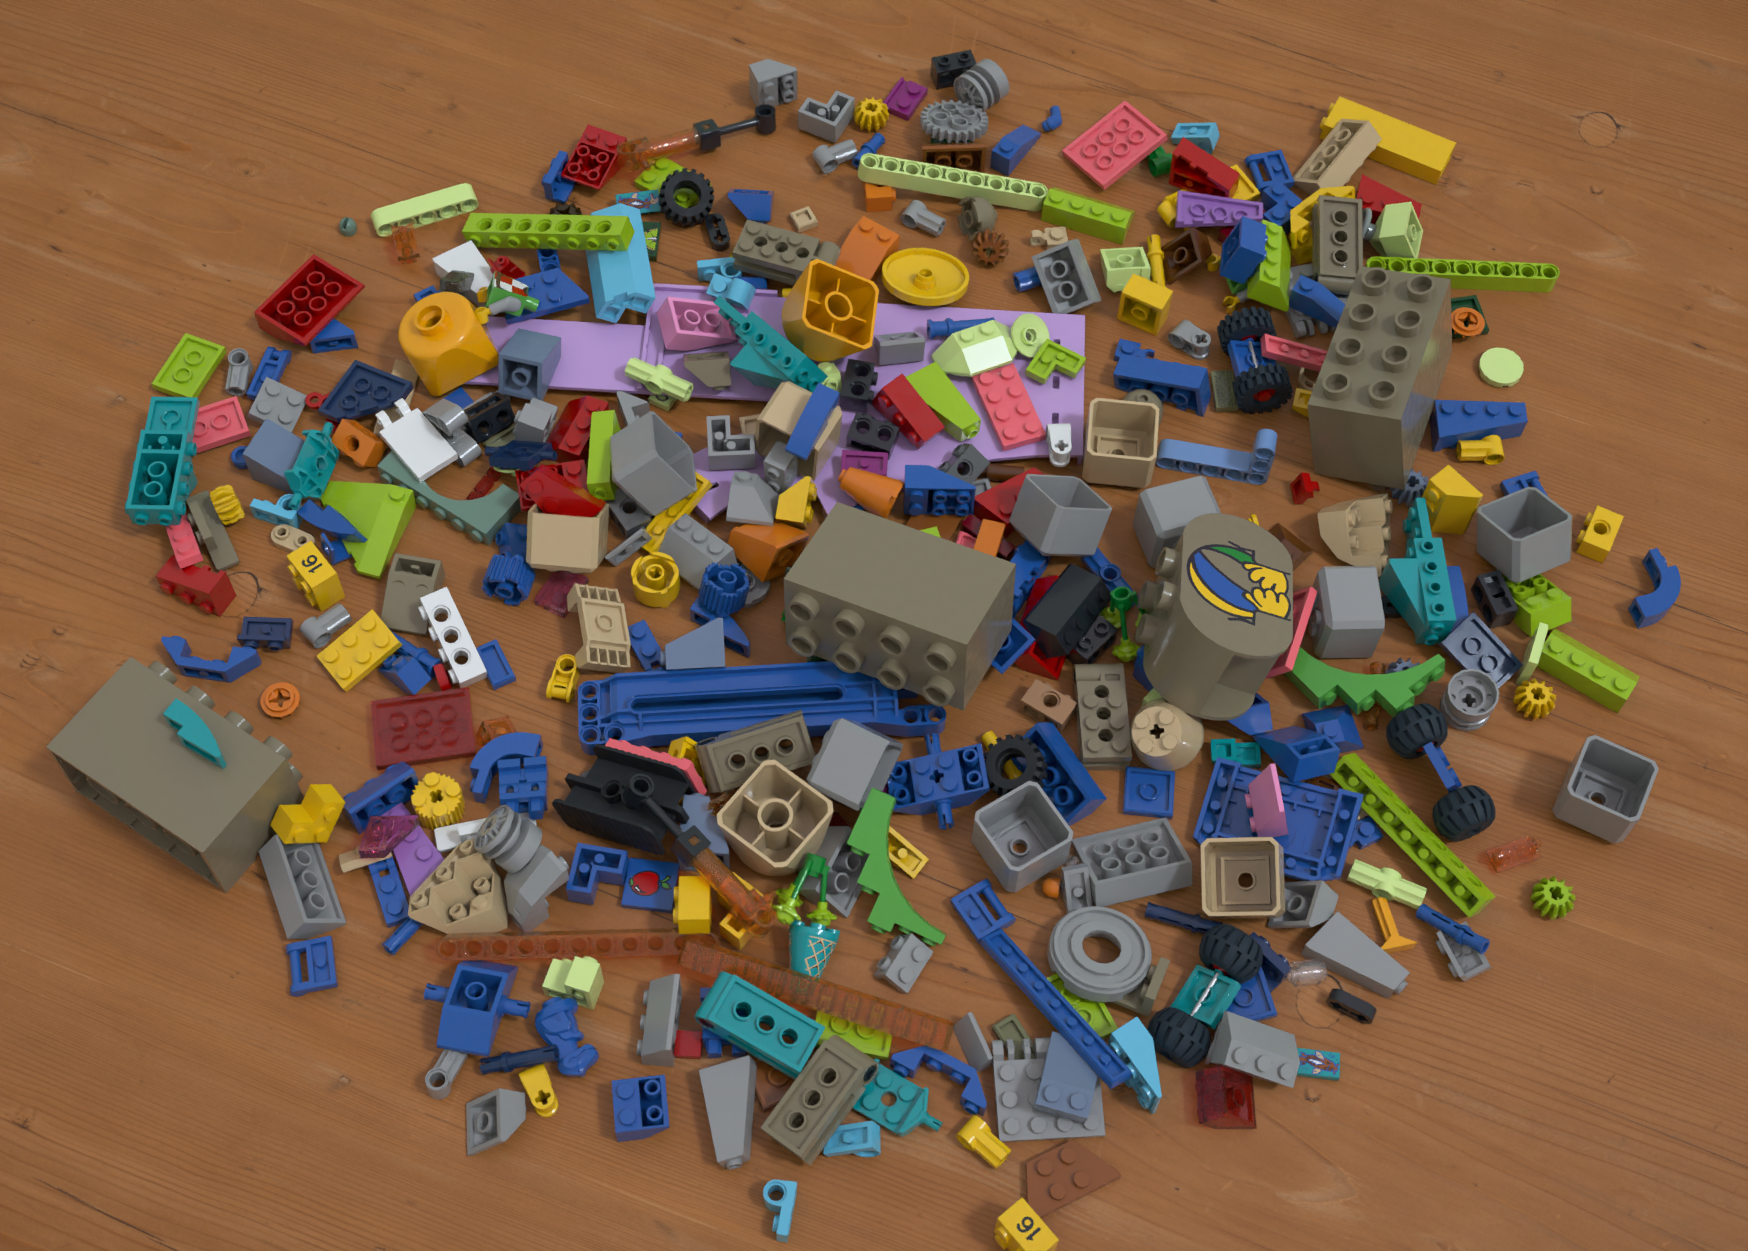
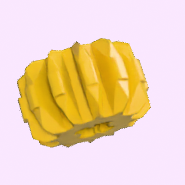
[853,97,889,132]
[210,484,245,525]
[1513,678,1557,721]

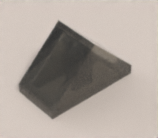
[440,270,474,299]

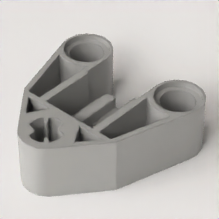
[422,398,482,467]

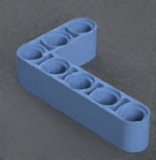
[1156,429,1277,485]

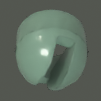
[339,217,357,237]

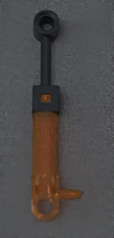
[617,104,776,172]
[623,774,777,938]

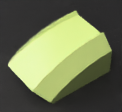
[1100,247,1151,293]

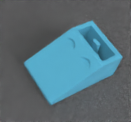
[1108,1017,1162,1114]

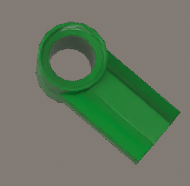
[1146,145,1172,177]

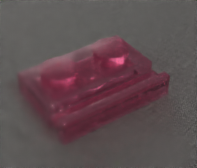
[534,570,589,618]

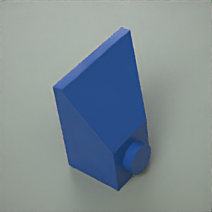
[728,189,774,224]
[991,618,1036,674]
[1227,693,1273,736]
[1301,705,1363,753]

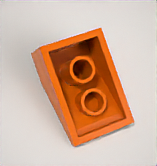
[835,216,900,282]

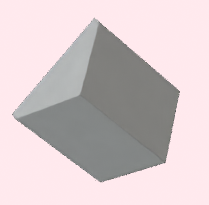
[874,331,925,365]

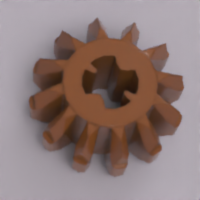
[973,228,1009,266]

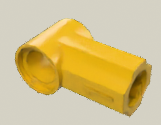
[1456,435,1505,465]
[956,1115,1011,1169]

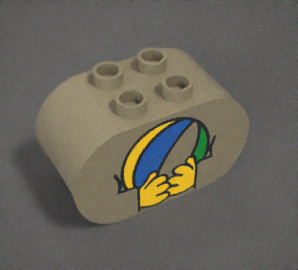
[1135,513,1293,721]

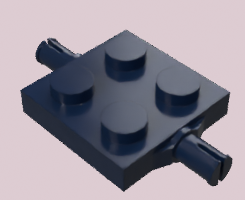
[485,440,557,471]

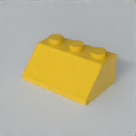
[1422,465,1483,534]

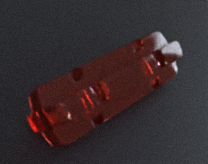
[467,467,501,500]

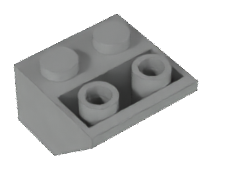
[749,59,797,107]

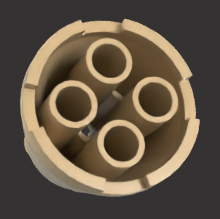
[1130,698,1204,771]

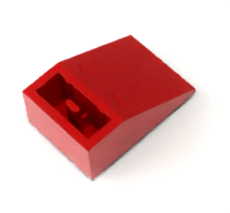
[561,124,630,191]
[515,459,590,511]

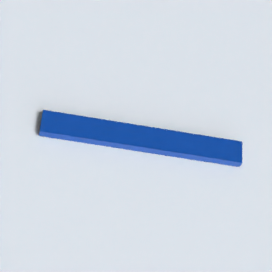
[980,928,1133,1089]

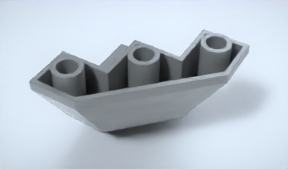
[504,844,569,935]

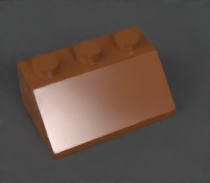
[919,142,987,173]

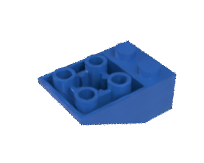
[904,465,976,516]
[1253,726,1340,782]

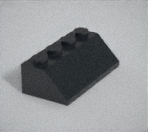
[1023,564,1111,659]

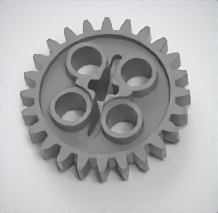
[920,99,989,143]

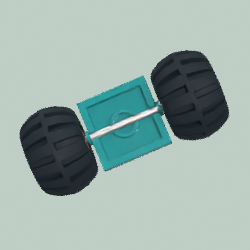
[1147,924,1263,1068]

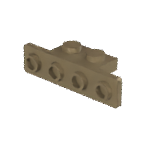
[186,490,240,572]

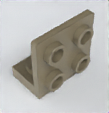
[1113,956,1170,1017]

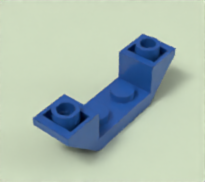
[161,636,262,683]
[890,1044,987,1116]

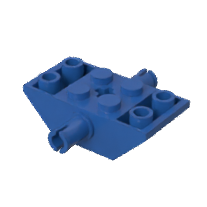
[888,733,990,830]
[424,957,531,1057]

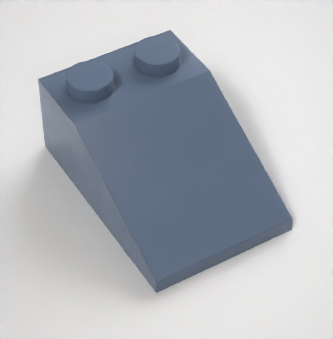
[1033,1031,1098,1123]

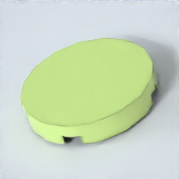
[1478,347,1524,388]

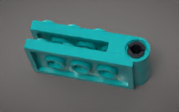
[694,972,825,1080]

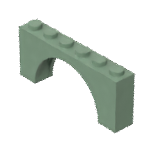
[377,451,521,546]

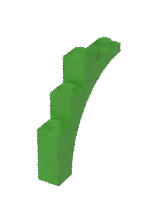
[1283,647,1445,717]
[846,788,947,946]

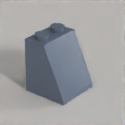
[499,328,561,401]
[243,419,319,494]
[660,618,725,670]
[678,793,731,874]

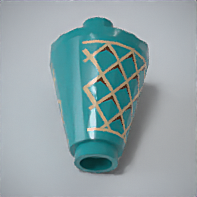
[788,921,840,994]

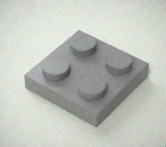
[247,377,307,433]

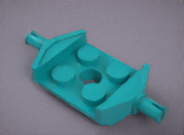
[284,422,339,510]
[853,1058,943,1137]

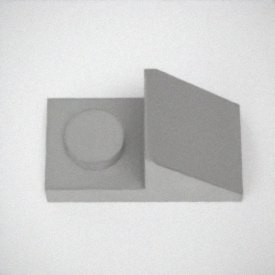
[616,391,650,427]
[1060,863,1092,914]

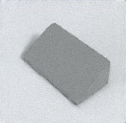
[605,526,652,567]
[953,1012,993,1072]

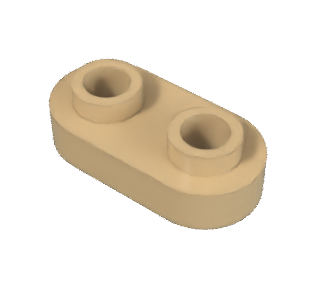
[271,524,317,553]

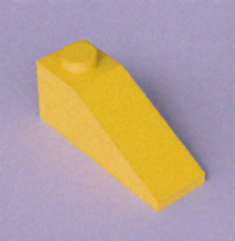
[851,823,929,879]

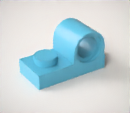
[1171,122,1220,154]
[697,257,742,281]
[706,273,756,310]
[250,494,303,529]
[824,1121,881,1157]
[763,1180,797,1243]

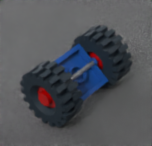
[1217,307,1293,415]

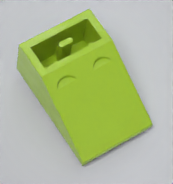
[1502,574,1571,637]

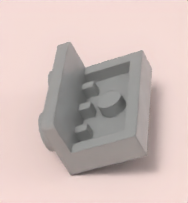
[1435,921,1492,982]
[874,933,933,994]

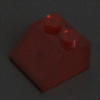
[1195,1065,1257,1129]

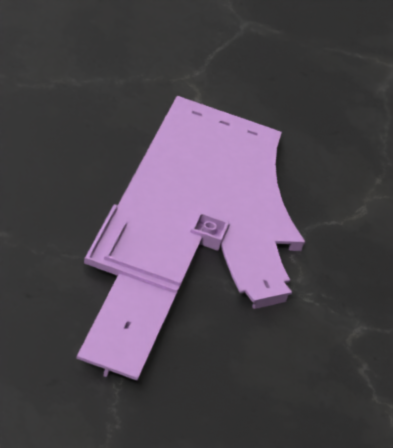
[463,283,1085,524]

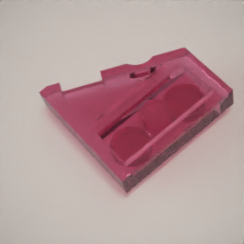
[358,815,419,858]

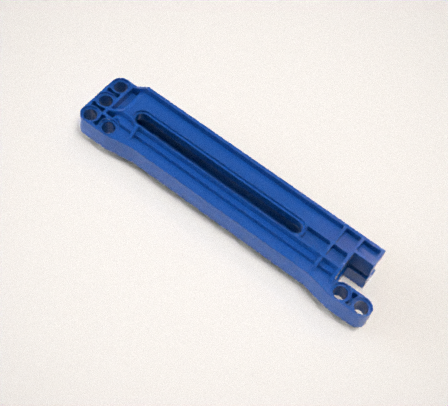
[578,661,946,755]

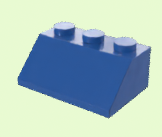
[342,761,419,835]

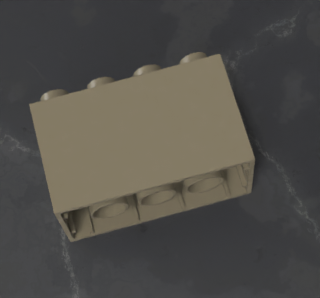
[1307,266,1452,490]
[784,502,1016,711]
[46,657,304,893]

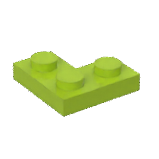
[1025,339,1086,385]

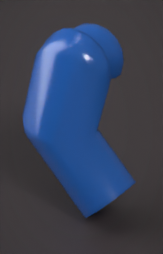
[1042,106,1062,132]

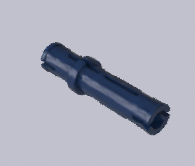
[1144,902,1222,934]
[480,1044,560,1075]

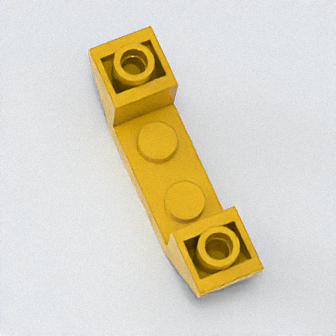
[1290,186,1355,249]

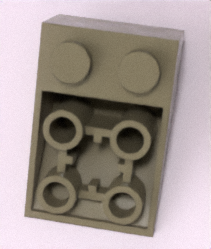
[381,553,445,636]

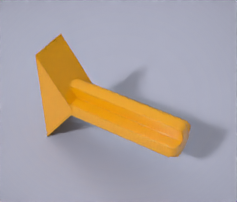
[1372,897,1417,954]

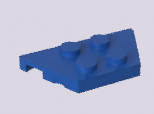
[505,268,590,325]

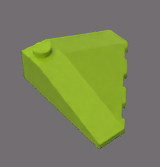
[321,481,417,579]

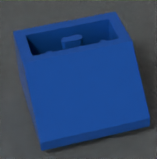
[612,1075,670,1142]

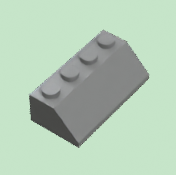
[259,835,346,939]

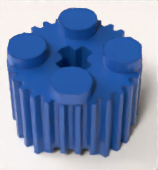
[481,554,536,606]
[698,562,750,617]

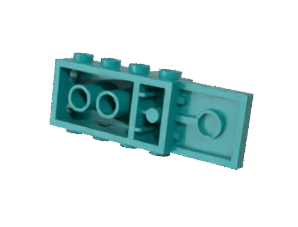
[714,296,828,393]
[125,397,200,526]
[1379,498,1456,645]

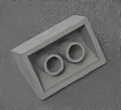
[1032,239,1102,314]
[658,513,737,591]
[799,826,869,918]
[637,974,683,1067]
[1210,1011,1300,1088]

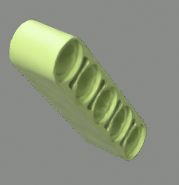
[371,183,479,237]

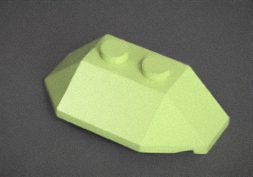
[931,320,1018,377]

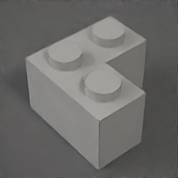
[798,90,855,143]
[512,397,558,443]
[706,415,755,470]

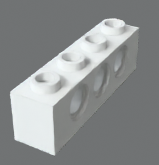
[418,587,487,689]

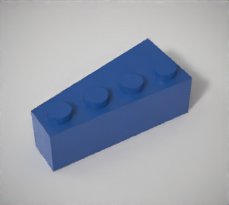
[1113,354,1211,417]
[1429,400,1528,452]
[1010,540,1051,619]

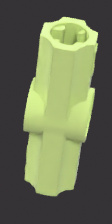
[624,357,694,402]
[1347,859,1427,910]

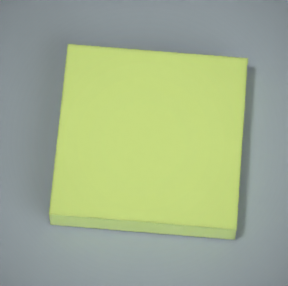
[1516,622,1549,685]

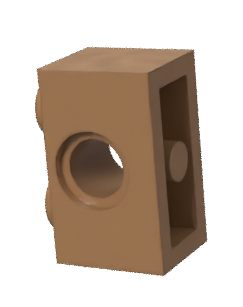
[1019,679,1077,734]

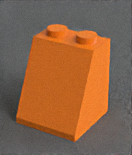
[727,520,810,582]

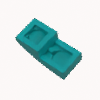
[1211,739,1261,768]

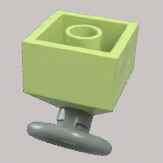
[1362,202,1423,258]

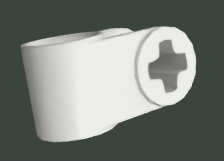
[1046,423,1072,467]

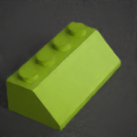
[1041,187,1135,245]
[1247,220,1291,312]
[1537,628,1640,713]

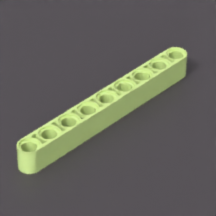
[857,153,1048,211]

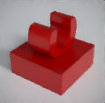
[1290,472,1320,505]

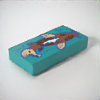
[615,190,661,214]
[1296,1048,1340,1081]

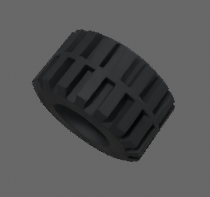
[659,168,714,228]
[984,734,1048,797]

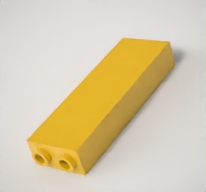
[1319,96,1456,185]

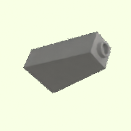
[1301,911,1410,999]
[699,1055,757,1169]

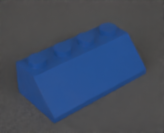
[1011,722,1107,826]

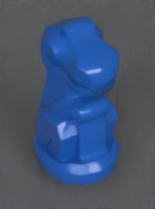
[535,997,599,1077]

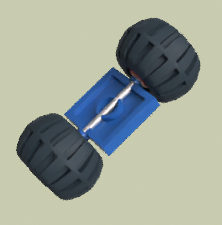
[1386,703,1495,842]

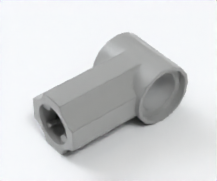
[812,139,858,173]
[900,200,946,236]
[225,348,253,397]
[300,603,352,648]
[425,1049,468,1100]

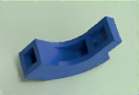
[1628,548,1681,629]
[470,732,543,804]

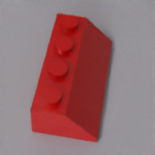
[1014,575,1066,680]

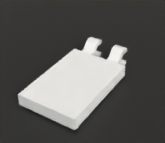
[375,398,458,483]

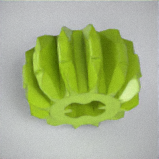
[1530,875,1576,920]

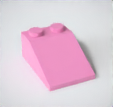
[657,297,737,351]
[1245,763,1288,837]

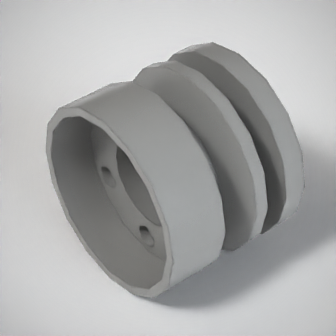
[954,58,1009,112]
[1440,669,1499,732]
[474,805,542,873]

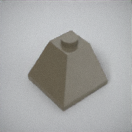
[683,351,731,390]

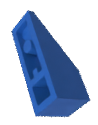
[990,125,1041,176]
[1289,275,1345,328]

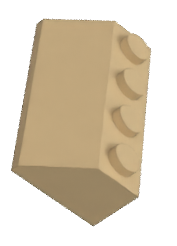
[1293,119,1382,195]

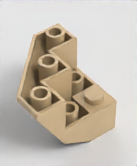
[1317,493,1393,577]
[408,838,508,937]

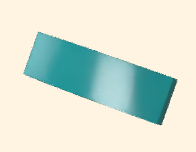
[163,698,227,769]

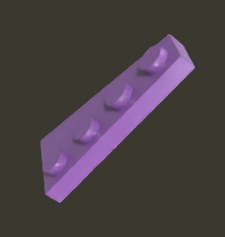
[1175,190,1263,228]
[381,802,445,896]

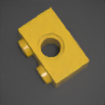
[1576,505,1624,563]

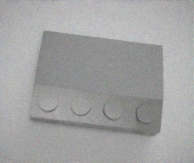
[1072,817,1193,907]

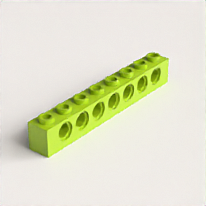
[462,213,635,251]
[1330,753,1496,918]

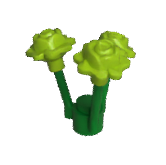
[1099,586,1147,662]
[771,852,837,927]

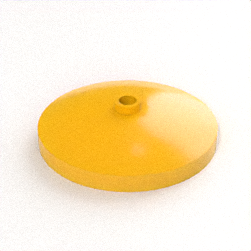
[881,248,969,306]

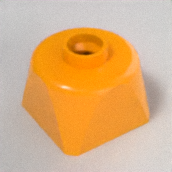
[781,259,879,362]
[398,292,499,396]

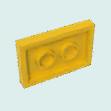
[317,609,402,692]

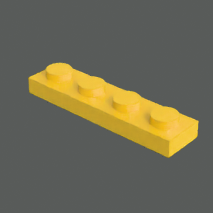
[641,471,713,554]

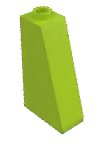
[906,362,981,442]
[587,410,620,501]

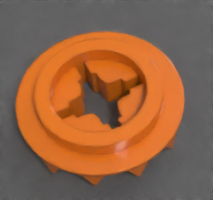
[1451,307,1485,339]
[260,682,301,719]

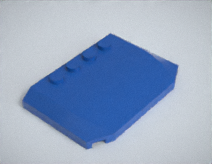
[1193,757,1364,882]

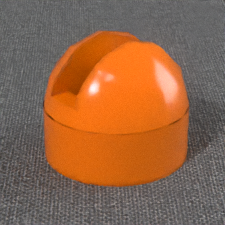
[1042,877,1060,898]

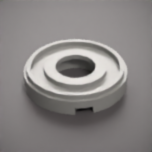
[1047,906,1152,1002]

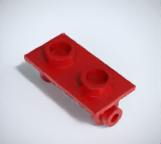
[487,256,525,279]

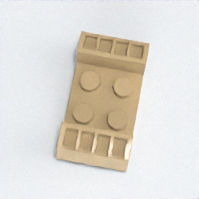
[567,583,631,673]

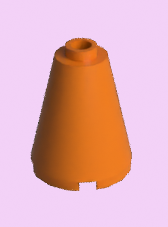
[837,467,904,519]

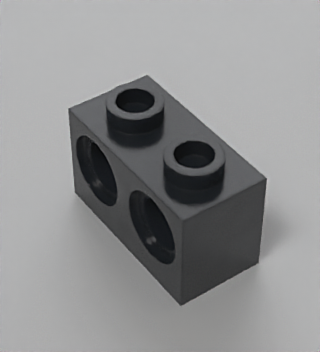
[930,50,977,90]
[840,359,878,413]
[464,392,515,443]
[846,413,899,460]
[1471,570,1519,629]
[1066,615,1118,664]

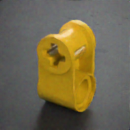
[546,654,580,703]
[518,1063,559,1118]

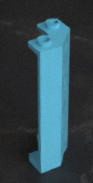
[586,203,656,323]

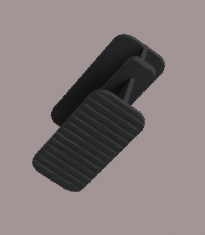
[552,744,695,856]

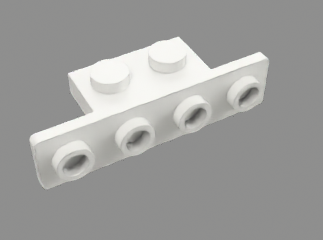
[434,812,537,853]

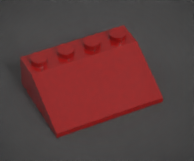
[254,254,365,346]

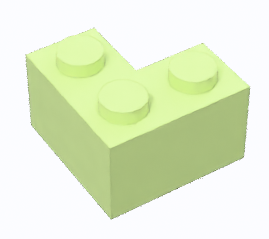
[542,956,604,1010]

